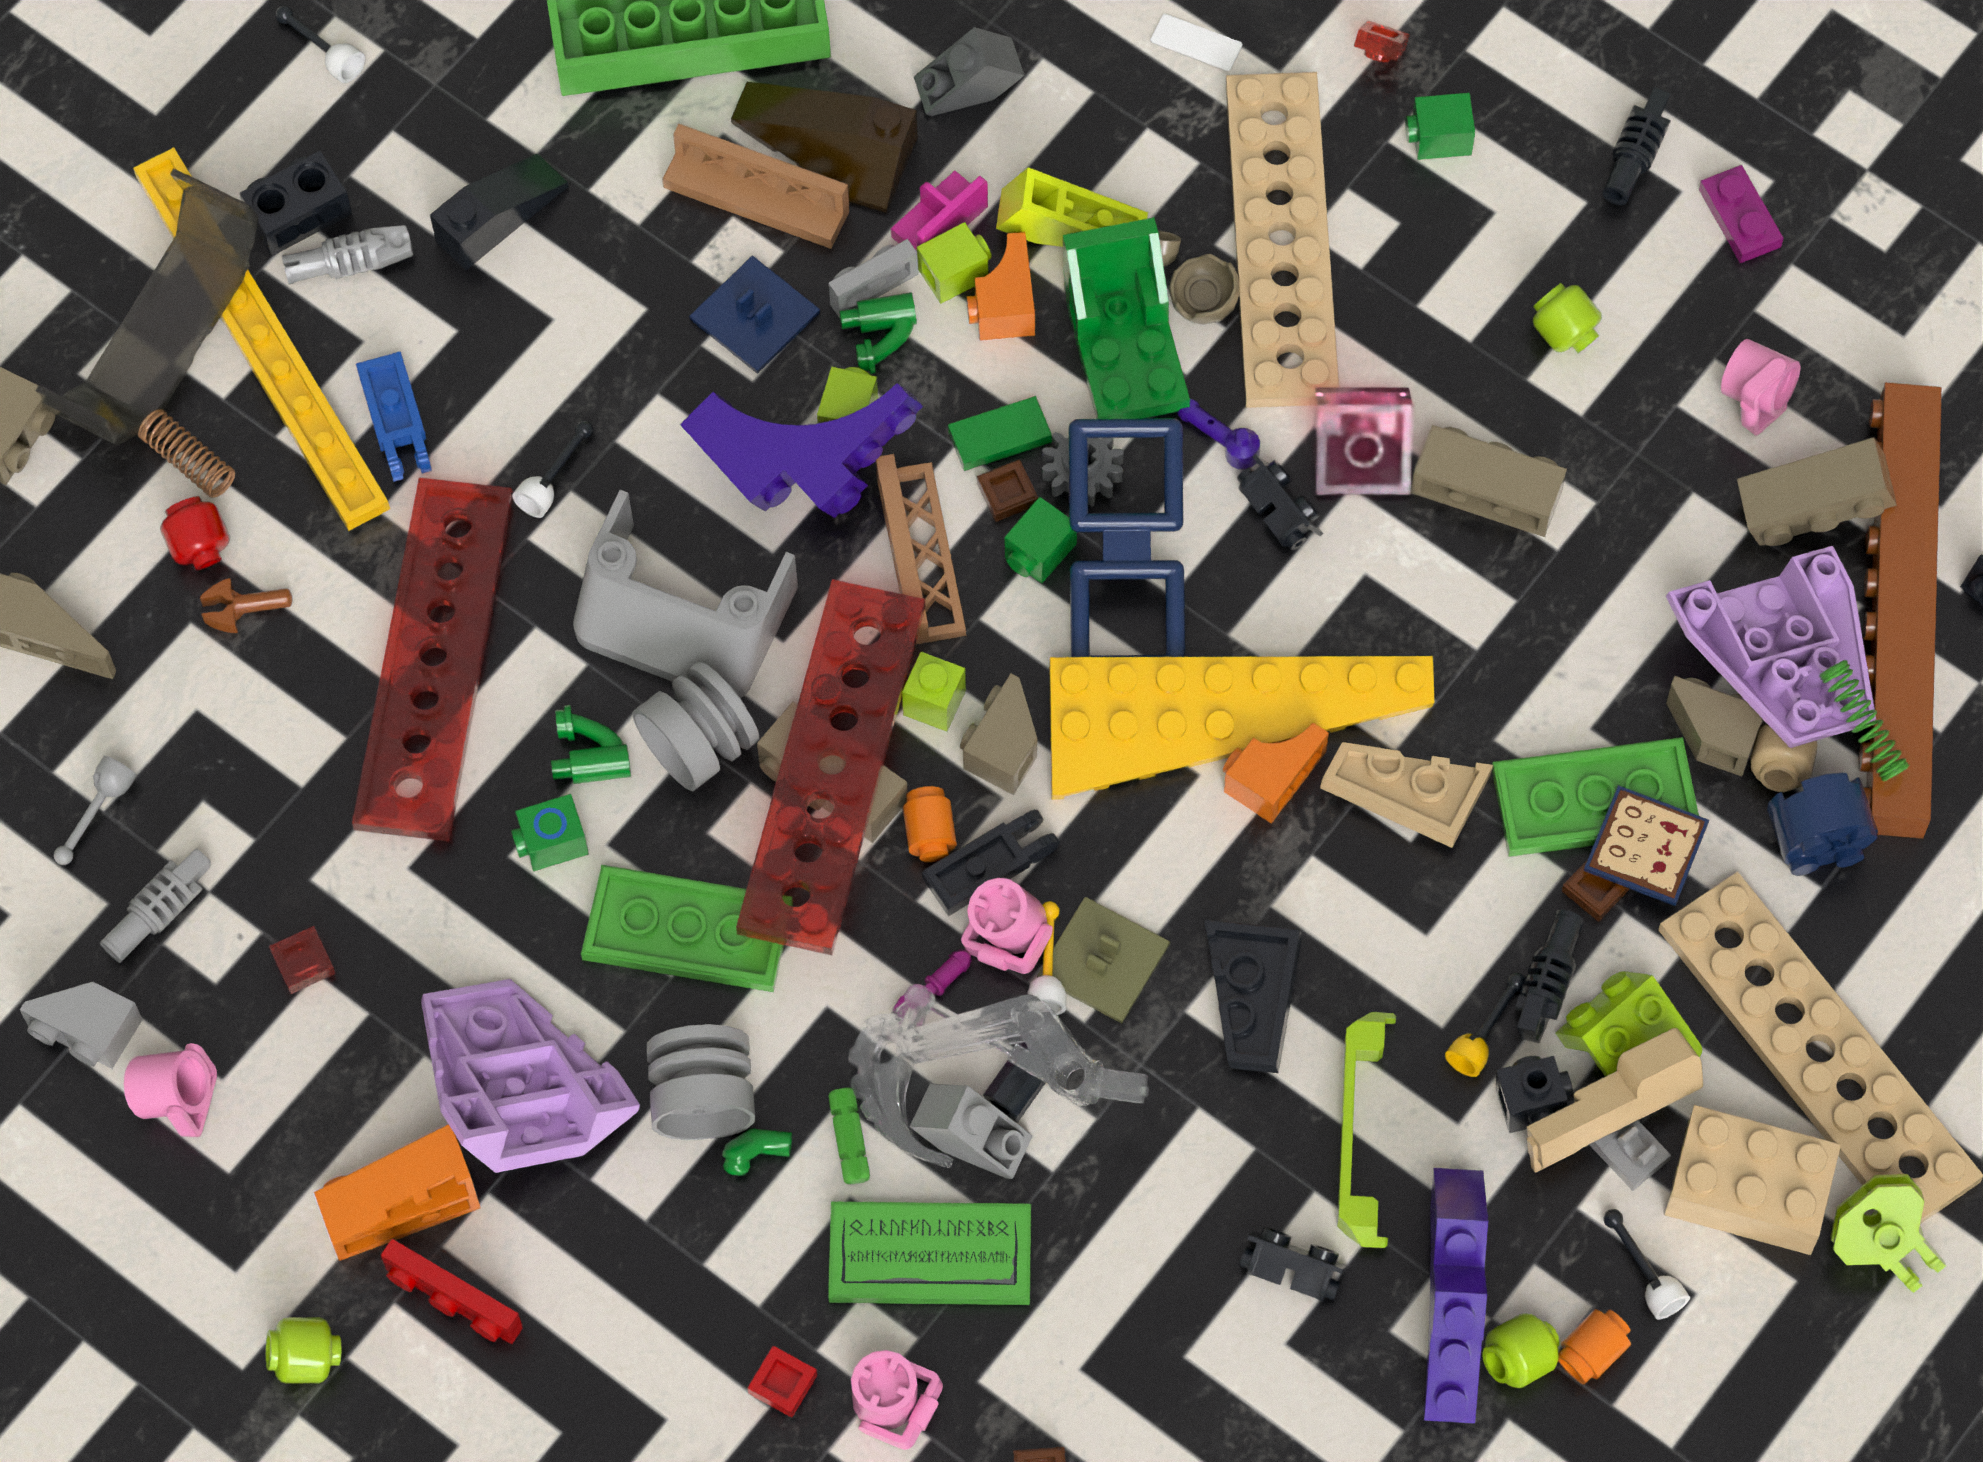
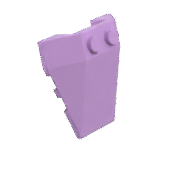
[421,979,640,1173]

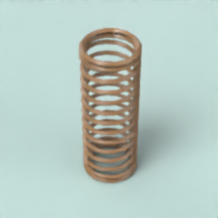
[138,409,235,498]

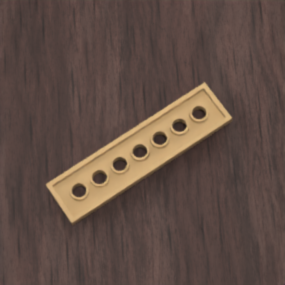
[1226,72,1340,408]
[1658,872,1983,1224]

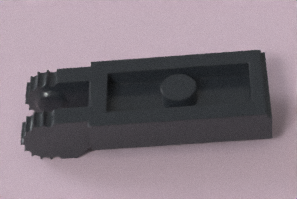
[922,809,1060,917]

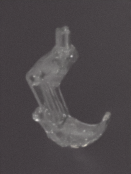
[848,984,1149,1168]

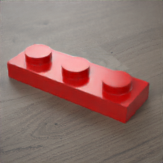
[381,1239,523,1344]

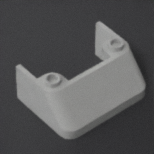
[573,490,798,698]

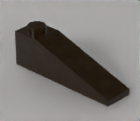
[731,81,918,213]

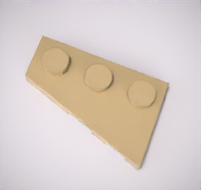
[1320,742,1493,848]

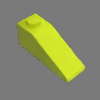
[996,168,1148,247]

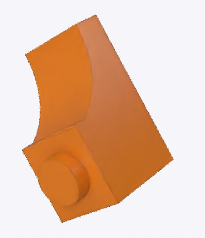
[967,232,1035,341]
[1222,723,1329,824]

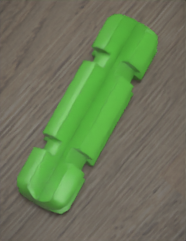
[829,1088,870,1185]

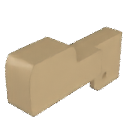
[1526,1028,1703,1173]

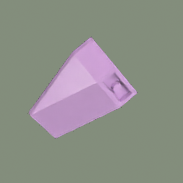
[1666,546,1876,748]

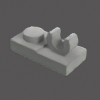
[1589,1120,1671,1191]

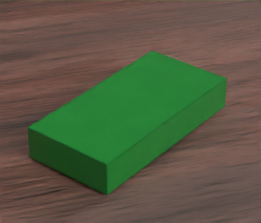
[948,396,1052,471]

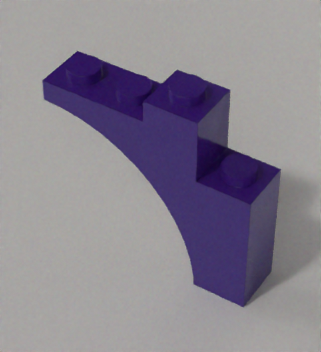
[680,383,923,518]
[1424,1168,1488,1423]

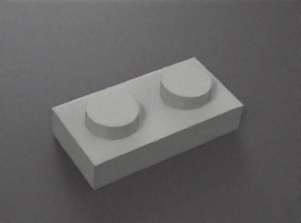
[828,239,918,318]

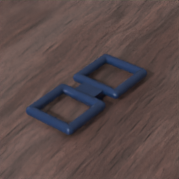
[1068,418,1185,657]

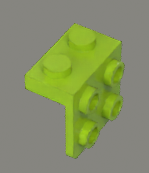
[1555,971,1702,1077]

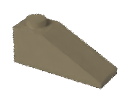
[0,573,116,679]

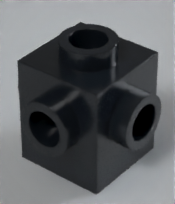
[1496,1056,1574,1133]

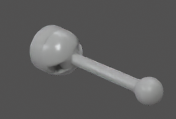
[54,756,137,865]

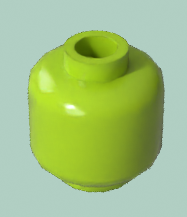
[1533,283,1602,354]
[1482,1313,1560,1388]
[265,1317,341,1383]

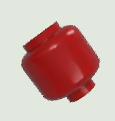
[160,496,230,570]

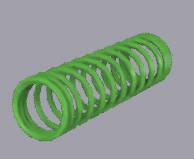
[1819,660,1910,781]

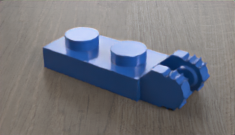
[356,351,432,482]

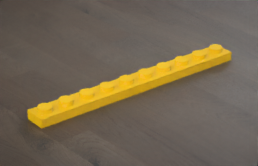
[133,148,390,531]

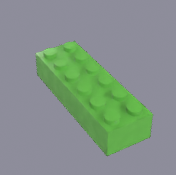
[547,0,831,96]

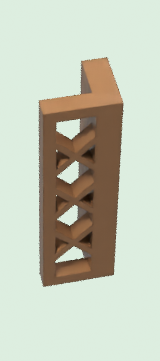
[662,124,850,249]
[875,454,966,646]

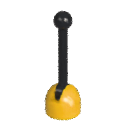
[1445,973,1525,1077]

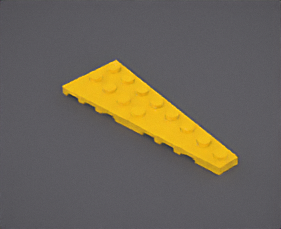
[1049,656,1434,800]

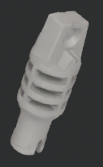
[282,225,413,285]
[100,848,211,963]

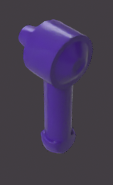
[1177,399,1260,470]

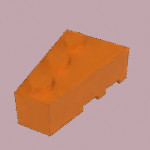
[314,1124,481,1261]

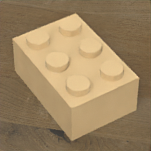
[1665,1105,1841,1255]

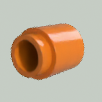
[903,786,957,862]
[1558,1309,1631,1384]

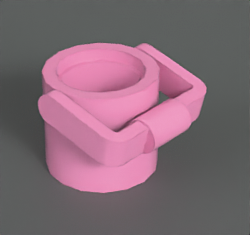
[1721,339,1801,436]
[961,878,1053,974]
[124,1043,217,1137]
[851,1350,943,1450]

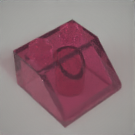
[1314,387,1413,494]

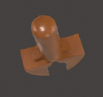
[200,578,293,633]

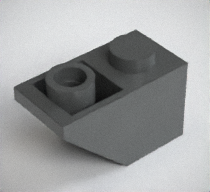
[914,27,1025,116]

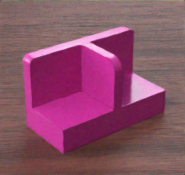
[891,171,988,251]

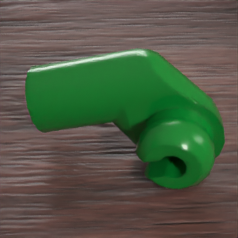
[722,1128,792,1175]

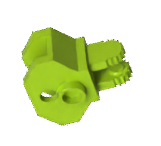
[1831,1174,1947,1293]

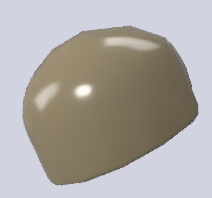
[1169,254,1240,325]

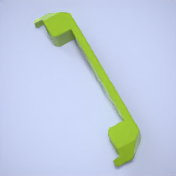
[1337,1012,1396,1248]

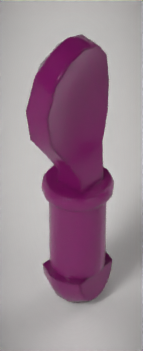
[892,949,971,1028]

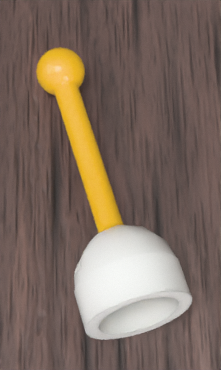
[1027,901,1066,1016]

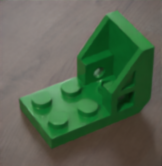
[1063,217,1190,419]

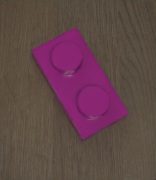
[1699,165,1784,263]

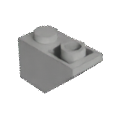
[20,982,143,1069]
[910,1084,1032,1179]

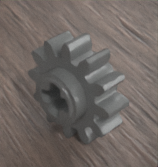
[1042,432,1124,507]

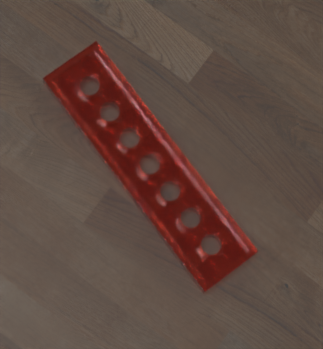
[352,477,513,842]
[736,579,926,955]

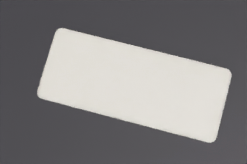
[1150,14,1243,71]

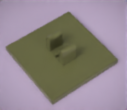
[1037,897,1170,1024]

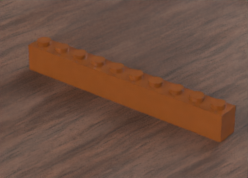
[1859,382,1942,839]

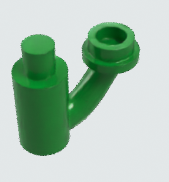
[839,292,917,374]
[551,705,631,784]

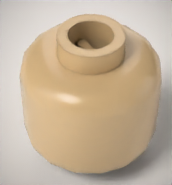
[1751,724,1817,792]

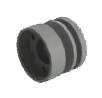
[632,661,760,791]
[646,1024,755,1140]

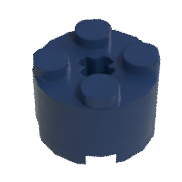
[1767,772,1878,876]

